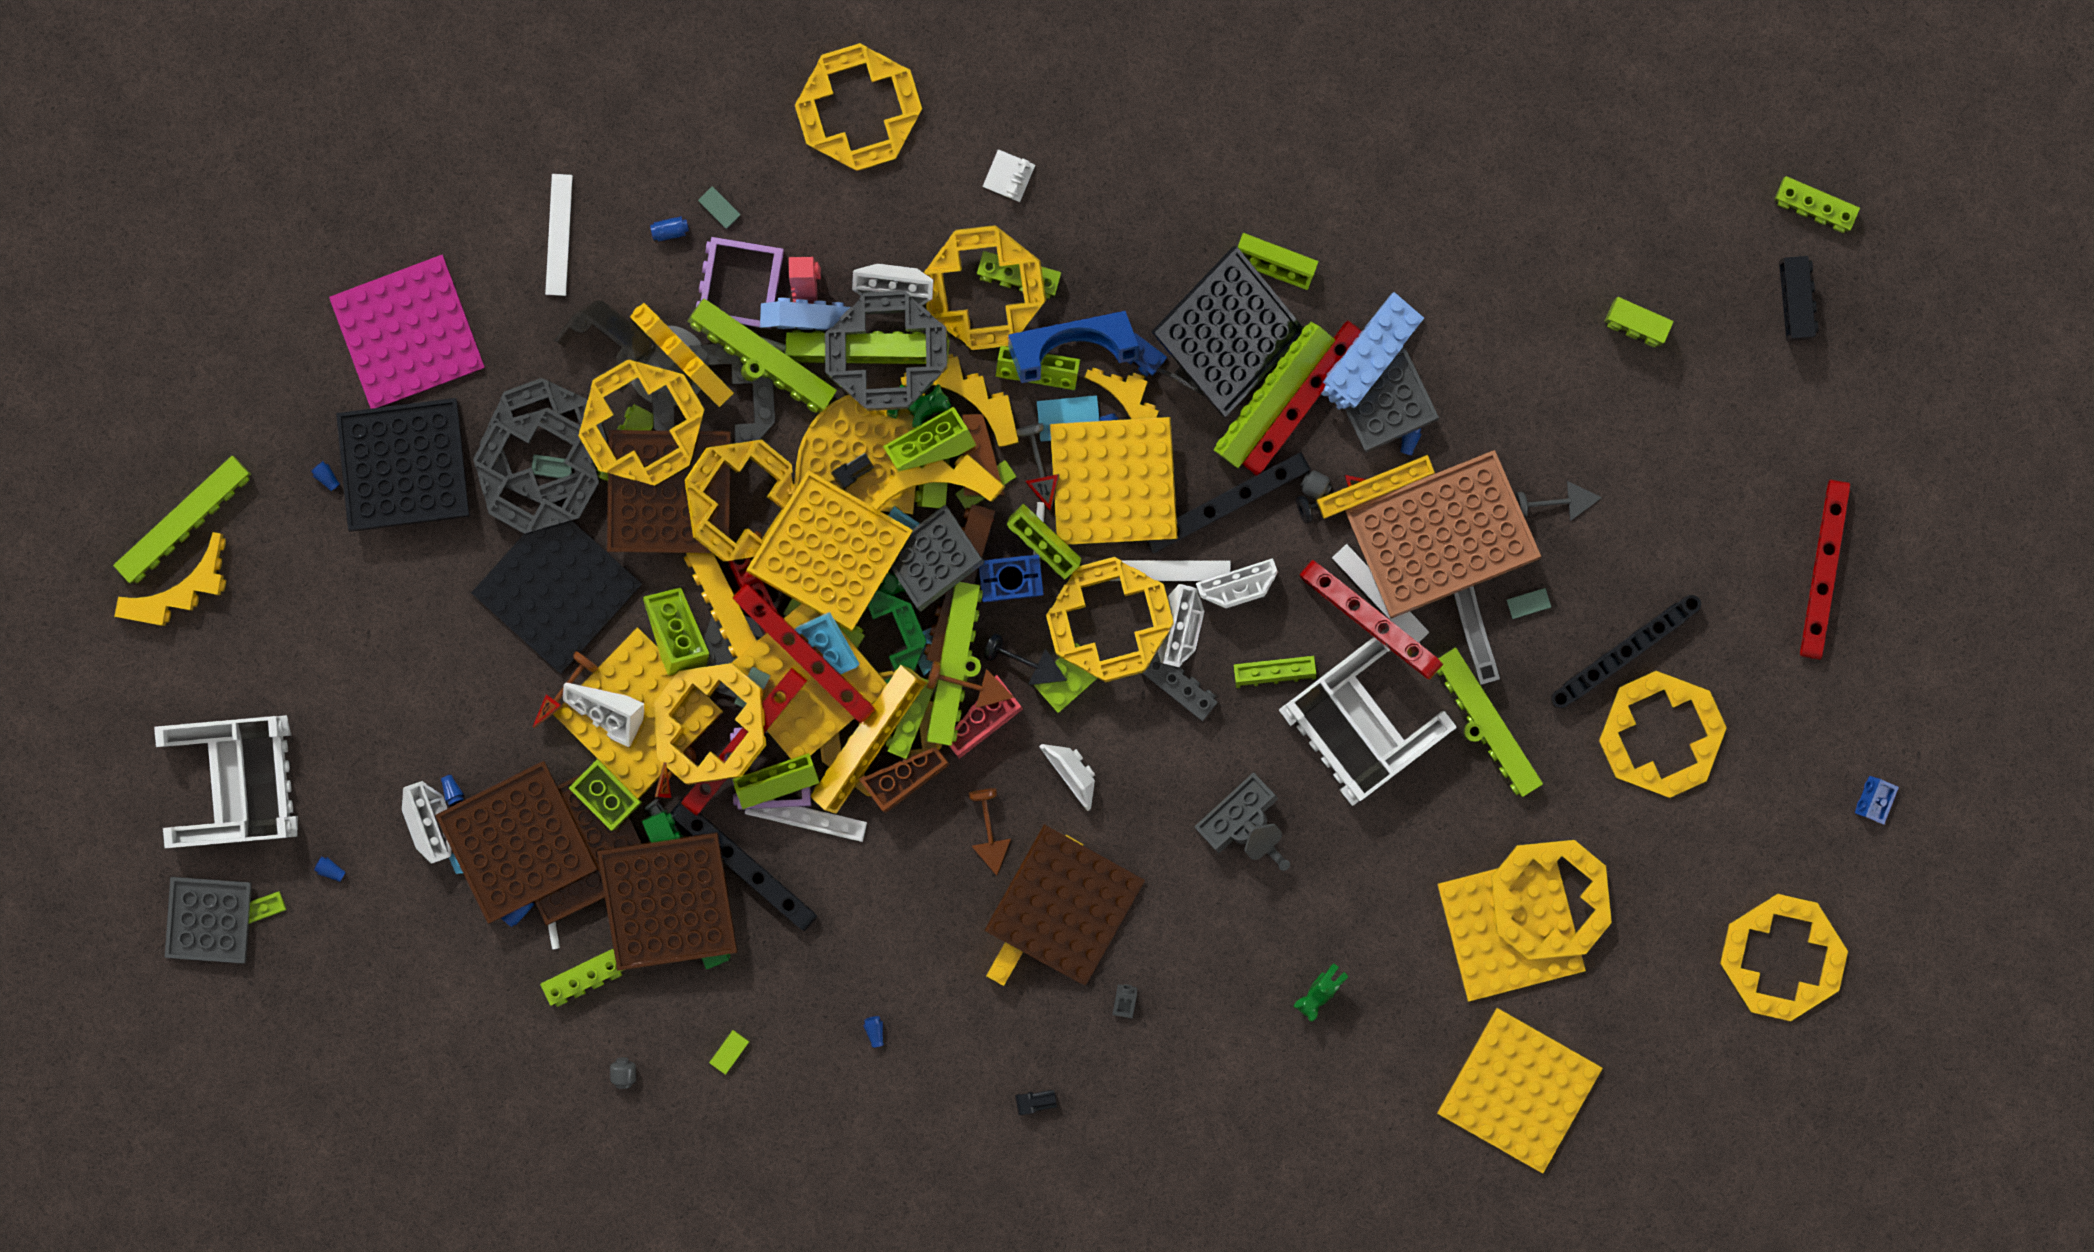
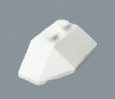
[852,264,933,305]
[1196,558,1278,608]
[1157,584,1204,667]
[1039,744,1095,811]
[402,781,452,864]

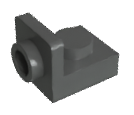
[1112,984,1137,1018]

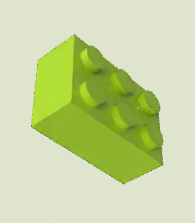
[1604,297,1674,348]
[1034,643,1097,713]
[569,759,642,831]

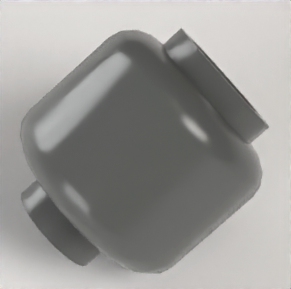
[1300,470,1332,500]
[610,1057,636,1089]

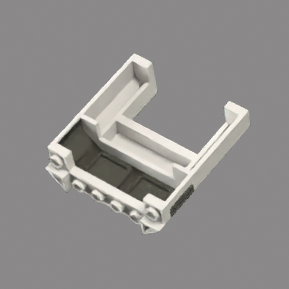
[1279,631,1457,806]
[154,715,298,848]

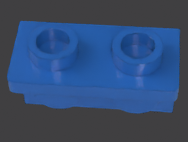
[1127,333,1167,377]
[1855,776,1899,824]

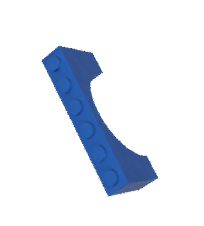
[1008,311,1139,383]

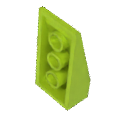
[883,407,976,472]
[643,588,709,676]

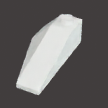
[563,683,644,747]

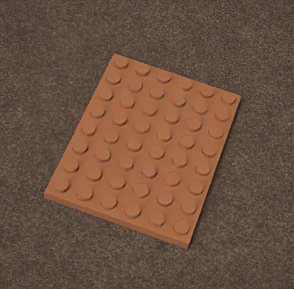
[1345,450,1541,619]

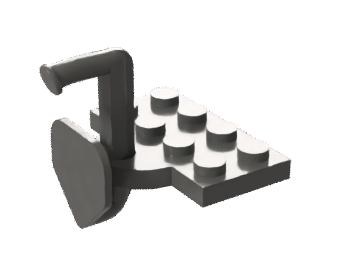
[1194,772,1290,871]

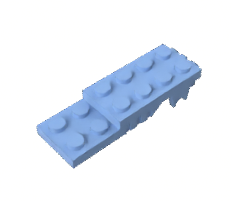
[1321,292,1424,409]

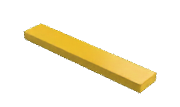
[1316,455,1435,519]

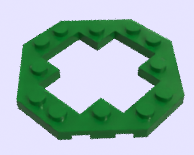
[868,590,926,704]

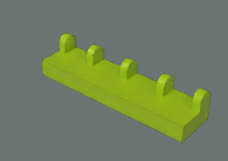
[1234,656,1316,688]

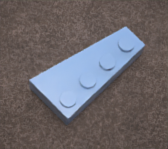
[760,298,850,331]

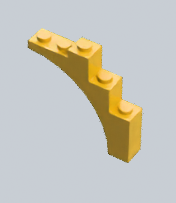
[630,303,734,407]
[901,354,1019,447]
[1085,368,1159,419]
[870,454,1006,510]
[114,532,226,626]

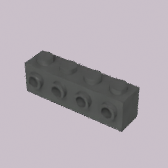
[1143,653,1217,721]

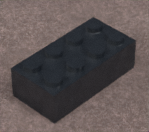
[1779,256,1818,341]

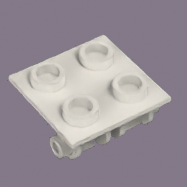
[983,150,1035,202]

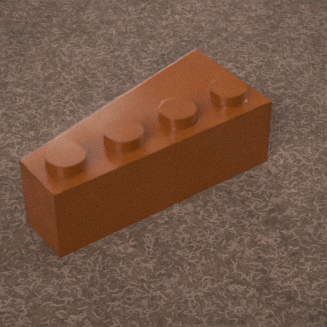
[963,414,1005,497]
[859,747,950,813]

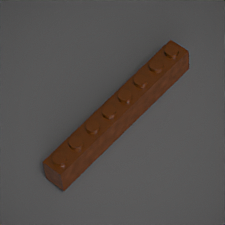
[923,504,995,663]

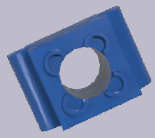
[979,555,1043,602]

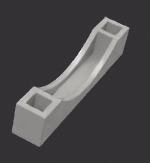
[1453,586,1500,685]

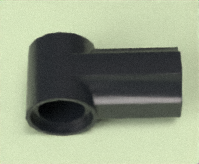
[831,453,874,490]
[1015,1090,1057,1115]

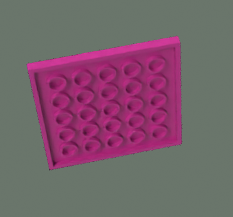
[329,255,485,409]

